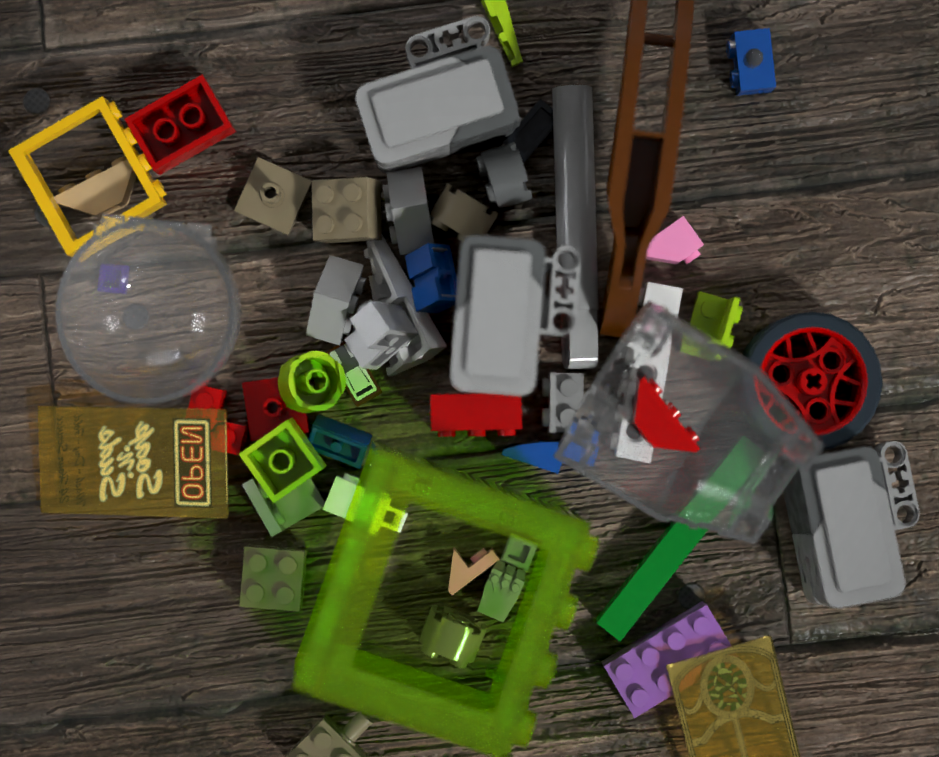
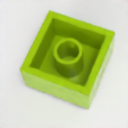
[239,417,327,504]

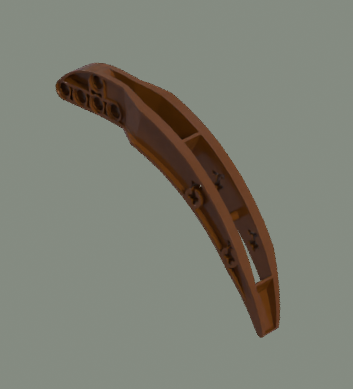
[599,0,694,338]

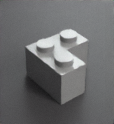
[382,167,434,255]
[306,255,366,346]
[344,301,419,370]

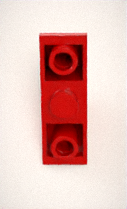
[631,377,701,452]

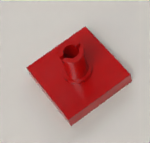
[242,377,310,441]

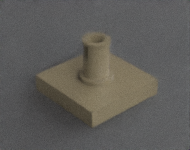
[234,157,312,236]

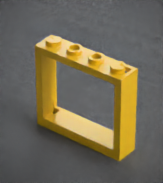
[8,96,167,258]

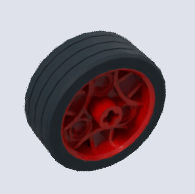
[736,312,882,451]

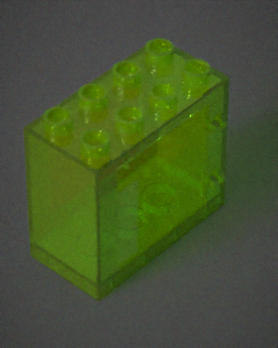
[292,441,599,757]

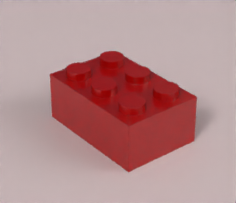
[124,74,236,175]
[430,394,522,437]

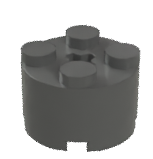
[476,142,532,210]

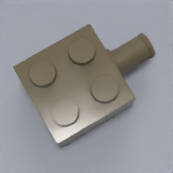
[284,710,373,757]

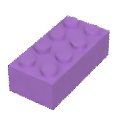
[601,601,738,718]

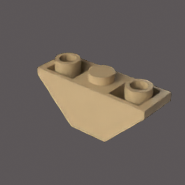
[54,156,137,219]

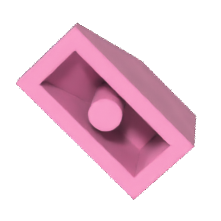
[646,216,704,265]

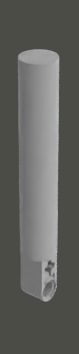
[552,85,599,369]

